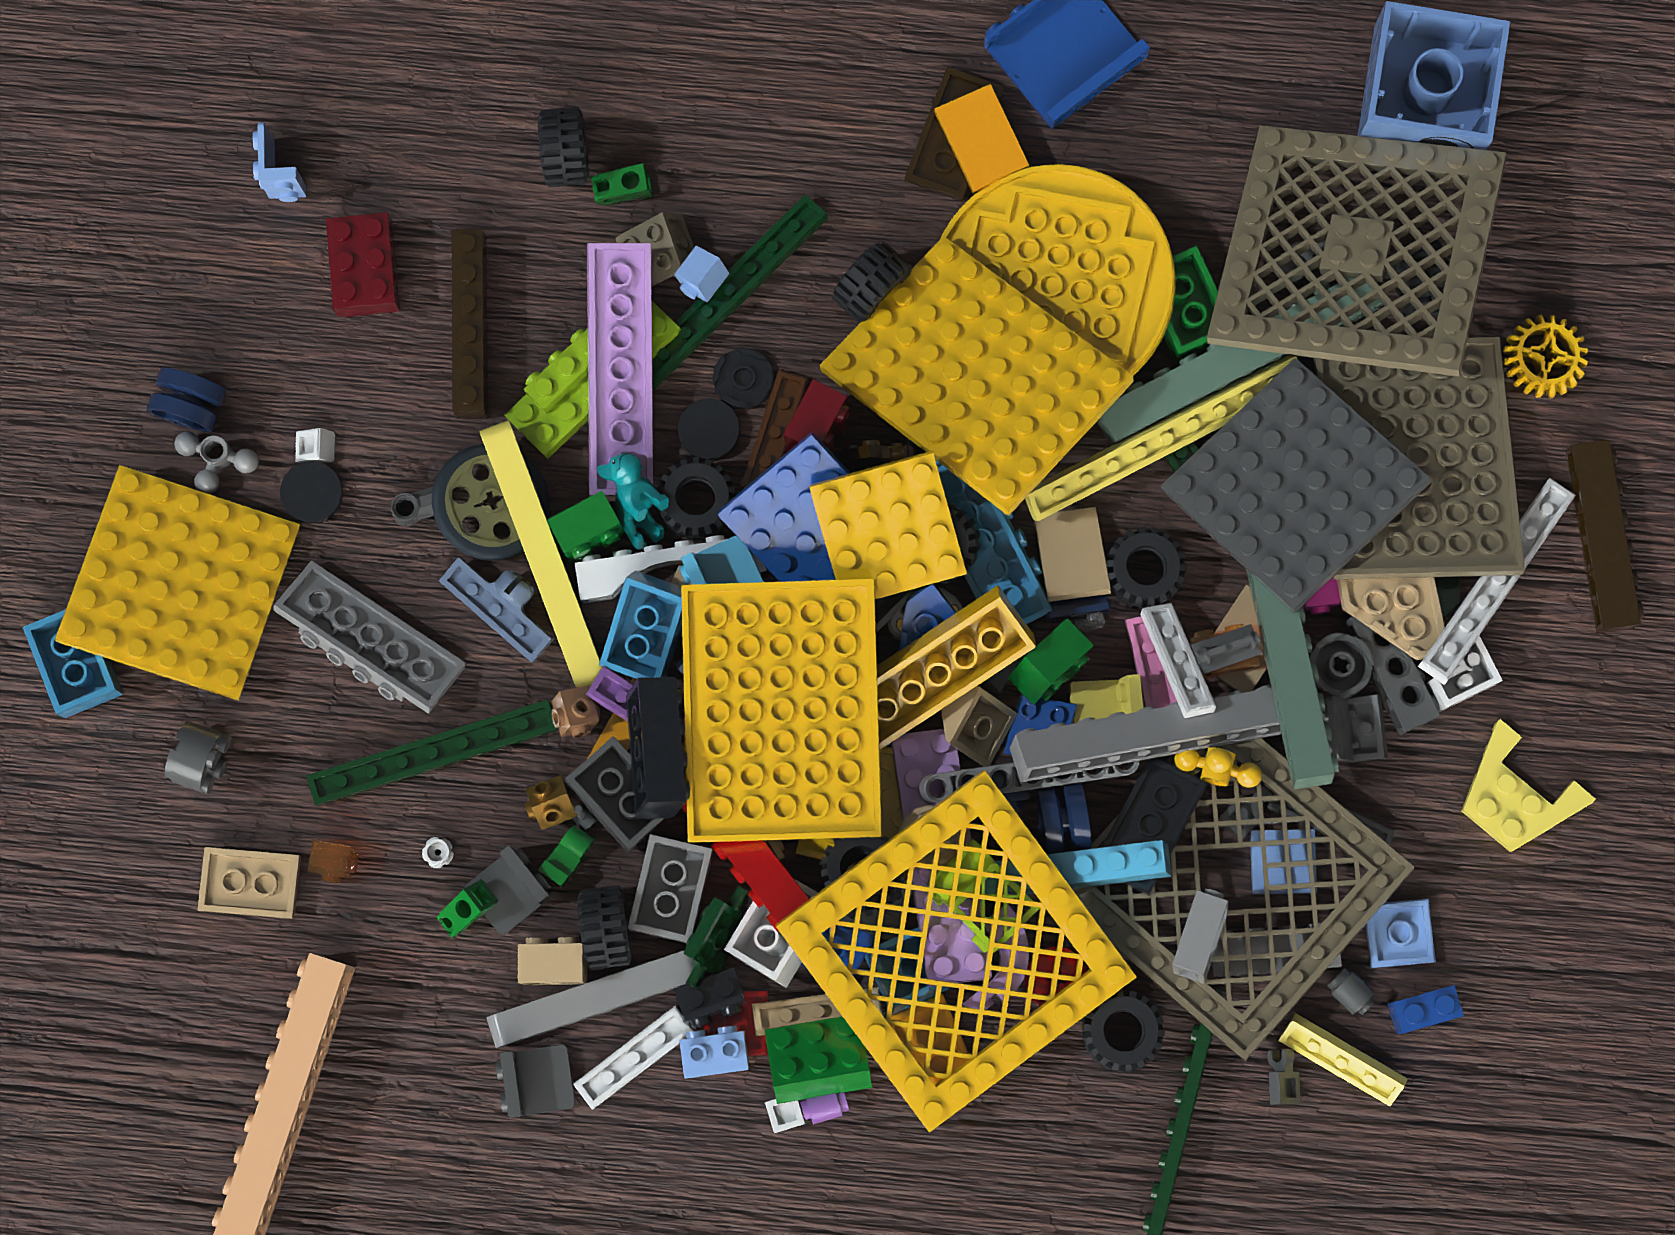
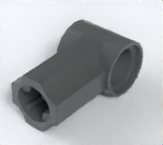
[391,486,434,527]

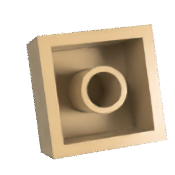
[518,937,588,985]

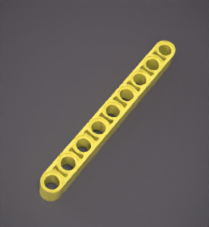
[479,420,603,688]

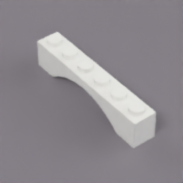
[575,535,768,603]

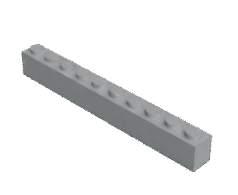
[1009,685,1324,783]

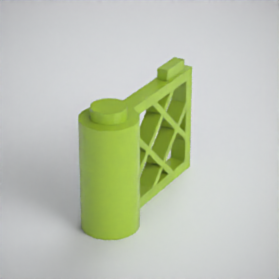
[926,839,1040,953]

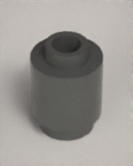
[1327,967,1375,1015]

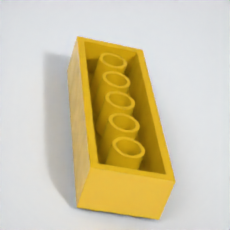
[877,585,1036,750]

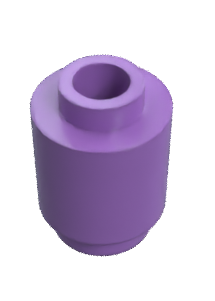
[800,1093,849,1125]

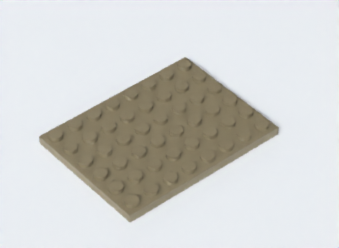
[1314,337,1525,579]

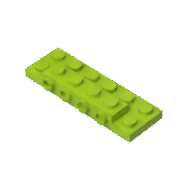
[504,301,681,460]

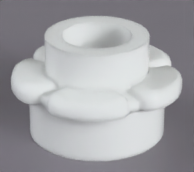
[422,837,453,868]

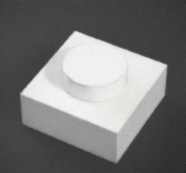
[765,1099,805,1133]

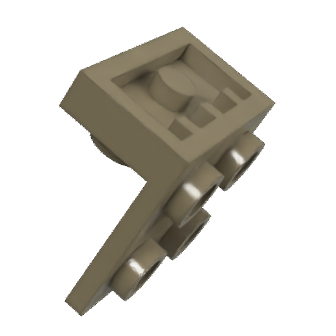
[616,212,694,287]

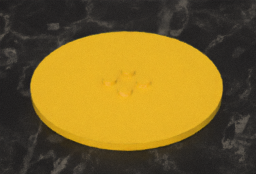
[940,164,1176,376]

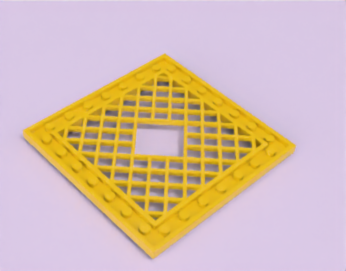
[775,770,1136,1133]

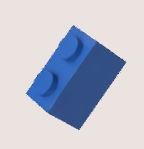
[1387,985,1464,1035]

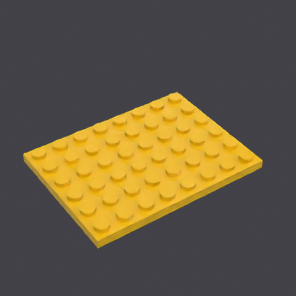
[819,236,1134,516]
[681,579,882,843]

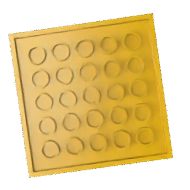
[55,465,300,701]

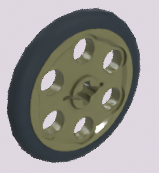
[432,444,550,560]

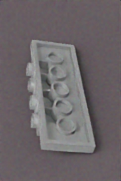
[273,561,466,714]

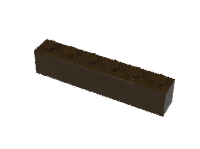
[451,229,488,419]
[1566,440,1644,633]

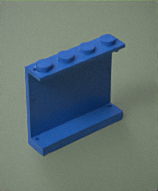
[984,0,1150,130]

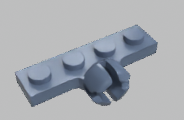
[439,557,554,663]

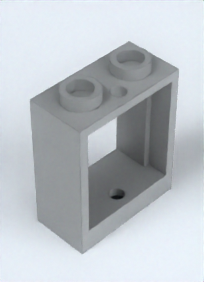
[1172,889,1228,984]

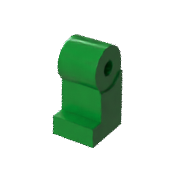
[591,163,653,205]
[538,825,595,888]
[436,879,499,938]

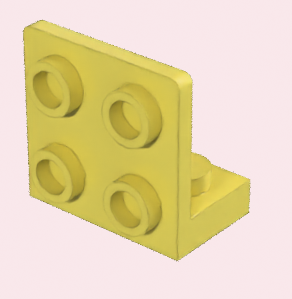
[1069,674,1143,724]

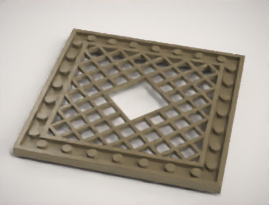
[1072,738,1415,1061]

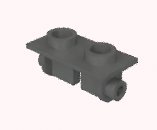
[1191,624,1262,674]

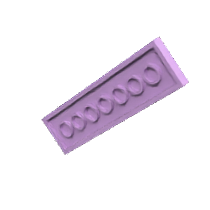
[587,243,653,495]
[891,729,992,987]

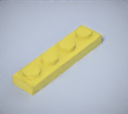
[1278,1013,1407,1106]

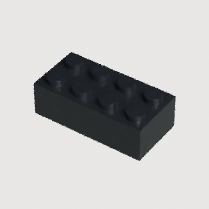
[626,677,690,819]

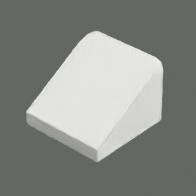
[295,428,335,462]

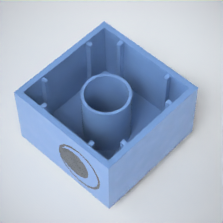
[1357,1,1510,150]

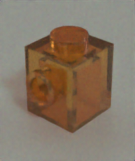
[307,840,359,884]

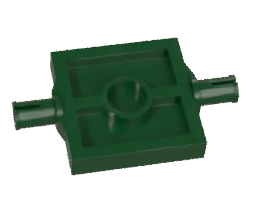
[683,886,748,988]

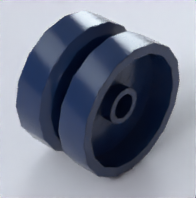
[146,367,226,433]
[1036,782,1091,855]

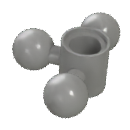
[174,431,259,494]

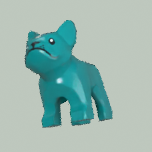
[597,451,669,550]

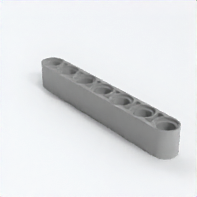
[919,761,1139,803]
[486,950,705,1048]

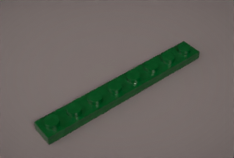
[652,194,828,389]
[306,699,558,807]
[1142,987,1224,1235]

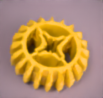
[1503,315,1588,399]

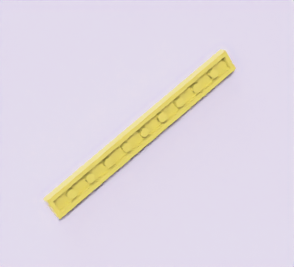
[1025,355,1298,522]

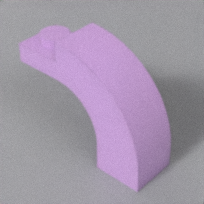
[963,905,1029,1014]

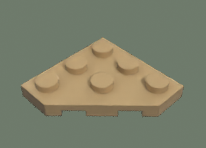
[1336,577,1445,660]

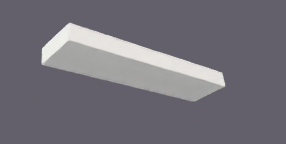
[1140,602,1216,718]
[573,1006,694,1110]

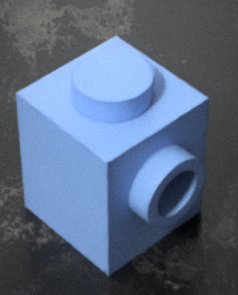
[674,246,729,302]

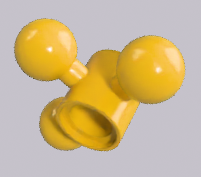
[1174,747,1262,788]

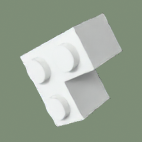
[1425,635,1503,712]

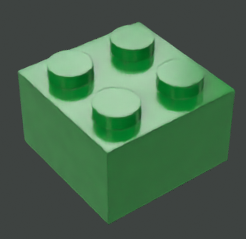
[546,490,624,563]
[1008,618,1094,705]

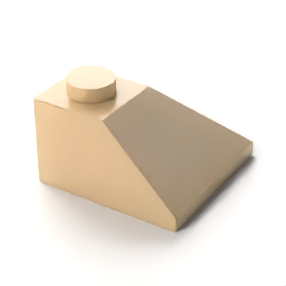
[941,686,1017,766]

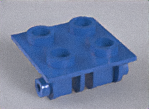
[1004,693,1077,755]

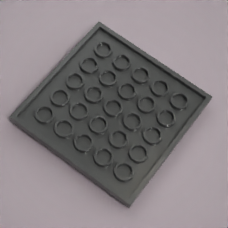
[1160,358,1431,613]

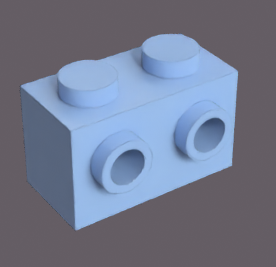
[679,1025,750,1079]

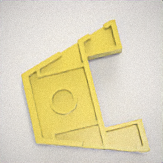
[1461,719,1596,852]

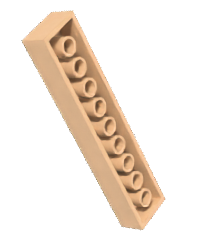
[212,953,356,1235]

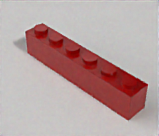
[682,777,809,932]

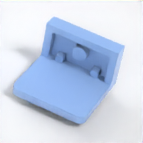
[253,122,306,202]

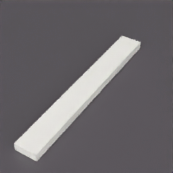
[1418,478,1576,685]

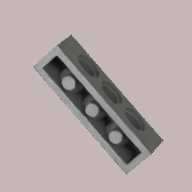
[1344,617,1440,736]

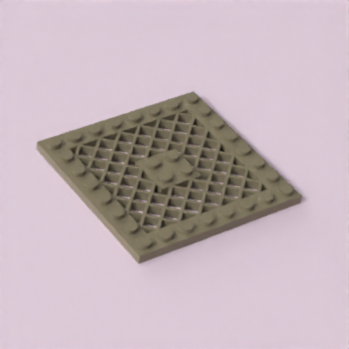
[1207,125,1507,377]

